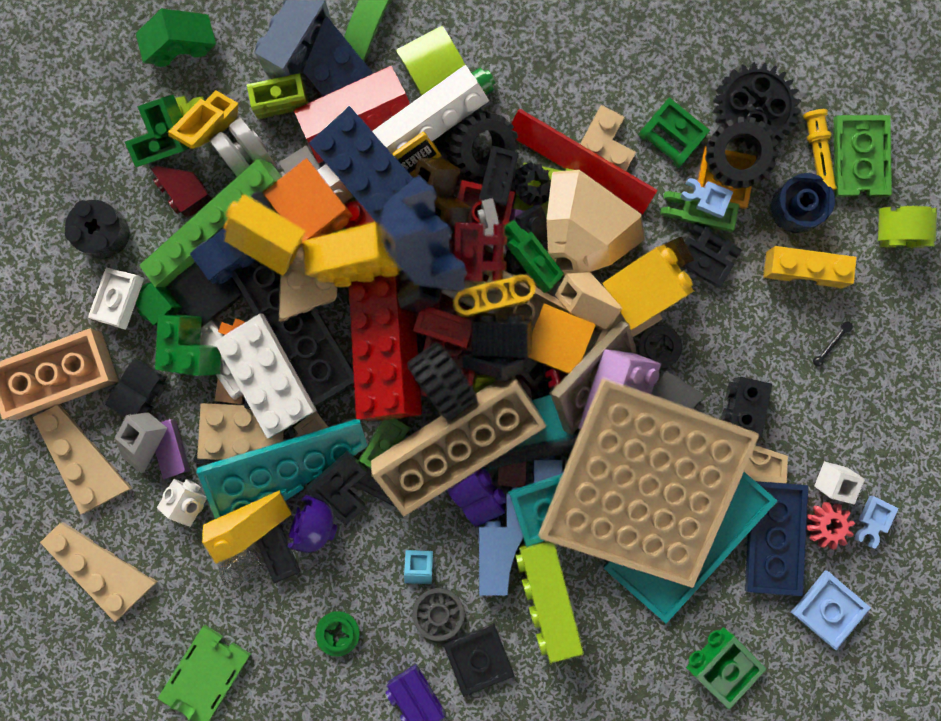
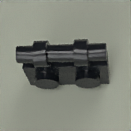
[683,223,742,288]

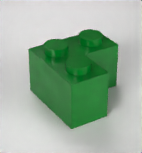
[136,8,216,67]
[125,94,190,168]
[155,315,221,376]

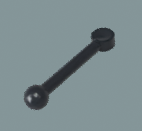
[813,321,853,366]

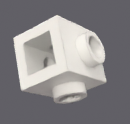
[157,479,207,527]

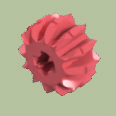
[806,502,855,550]

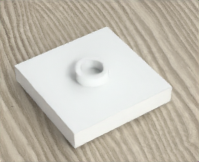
[88,267,144,330]

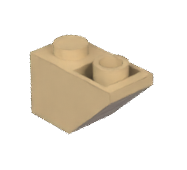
[555,272,622,329]

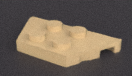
[279,244,337,322]

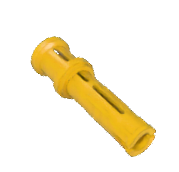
[803,109,837,191]

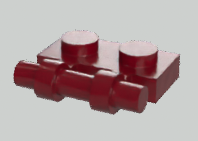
[455,222,507,282]

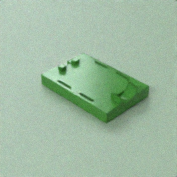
[834,115,892,197]
[157,625,251,721]

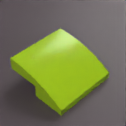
[396,26,465,96]

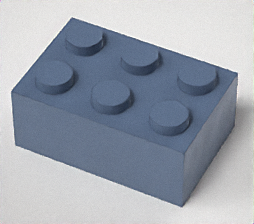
[255,0,332,78]

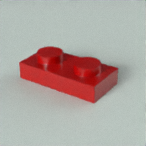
[413,307,472,349]

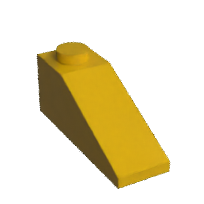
[203,490,292,564]

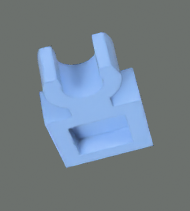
[680,178,733,218]
[855,496,899,548]

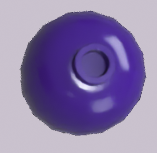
[288,495,337,553]

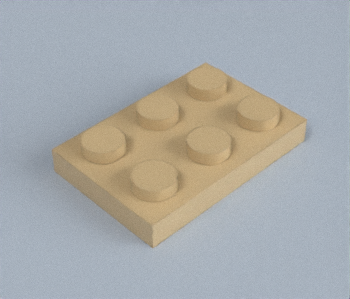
[197,403,284,460]

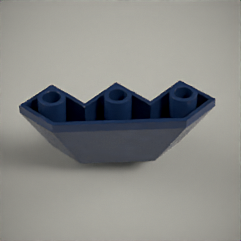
[380,176,467,291]

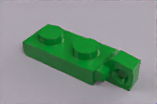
[504,220,564,293]

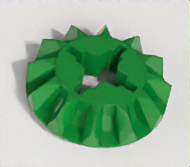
[315,611,360,656]

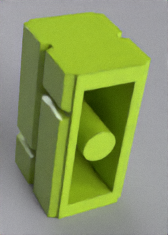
[247,73,308,119]

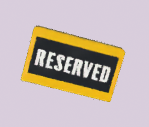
[392,132,442,176]

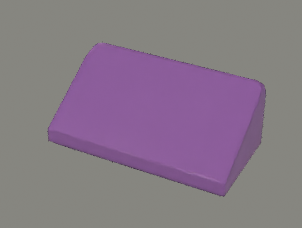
[155,419,190,479]

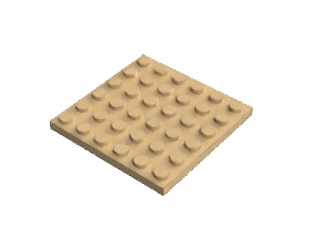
[538,377,759,588]

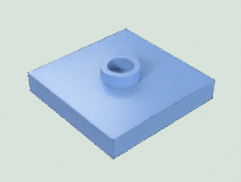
[791,570,871,650]

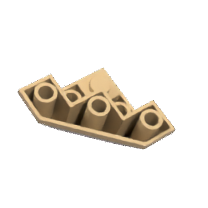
[547,170,645,276]

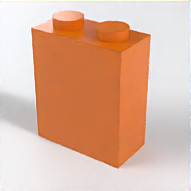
[263,158,353,245]

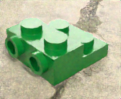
[686,627,767,710]

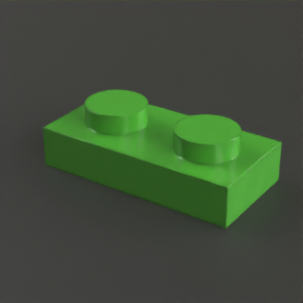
[358,419,410,470]

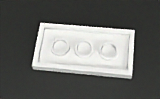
[214,314,317,439]

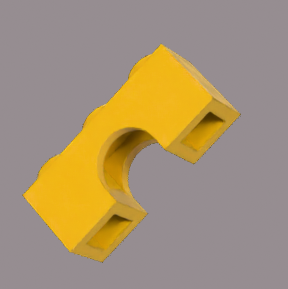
[763,246,856,288]

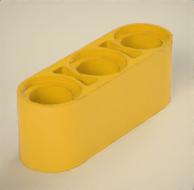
[454,275,535,317]

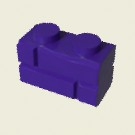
[386,664,445,721]

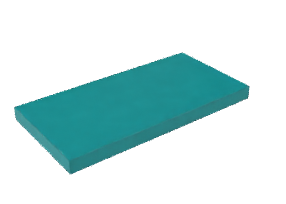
[603,472,777,624]

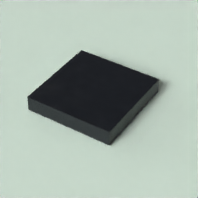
[443,623,515,697]

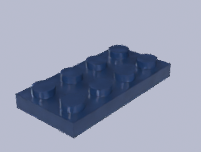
[309,105,414,224]
[745,481,808,596]

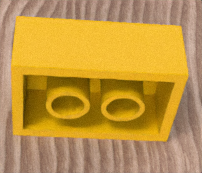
[303,223,401,287]

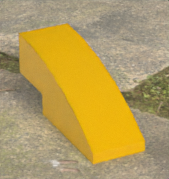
[168,90,239,149]

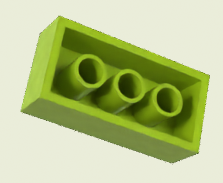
[515,540,583,663]

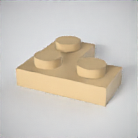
[580,105,636,171]

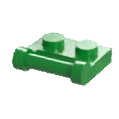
[638,97,710,169]

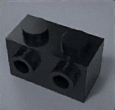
[721,377,772,438]

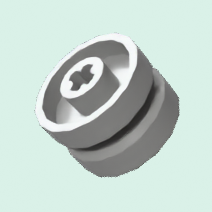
[210,117,277,177]

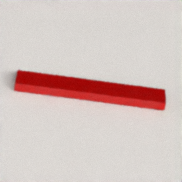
[511,109,658,215]

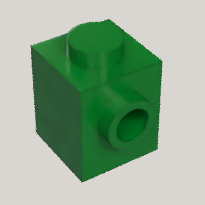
[135,282,182,325]

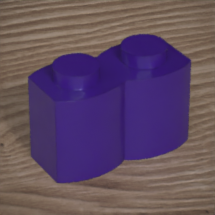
[447,468,506,527]

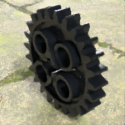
[712,62,801,149]

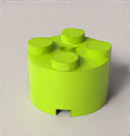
[878,206,937,248]

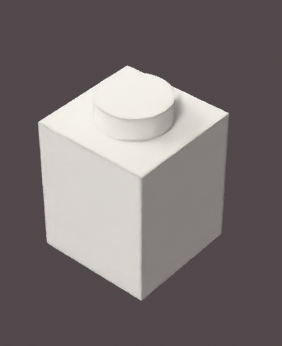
[815,461,865,505]

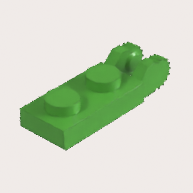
[660,191,739,232]

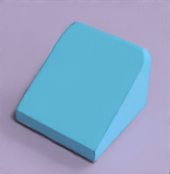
[404,550,433,584]

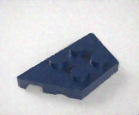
[303,17,373,96]

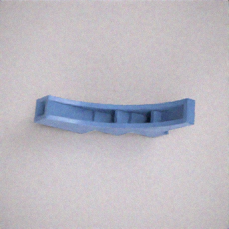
[479,455,564,595]

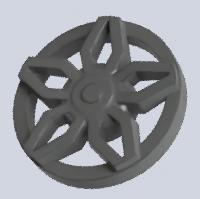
[412,588,464,641]

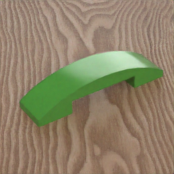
[344,0,392,63]

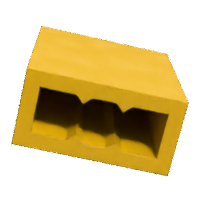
[223,195,305,276]
[602,244,694,330]

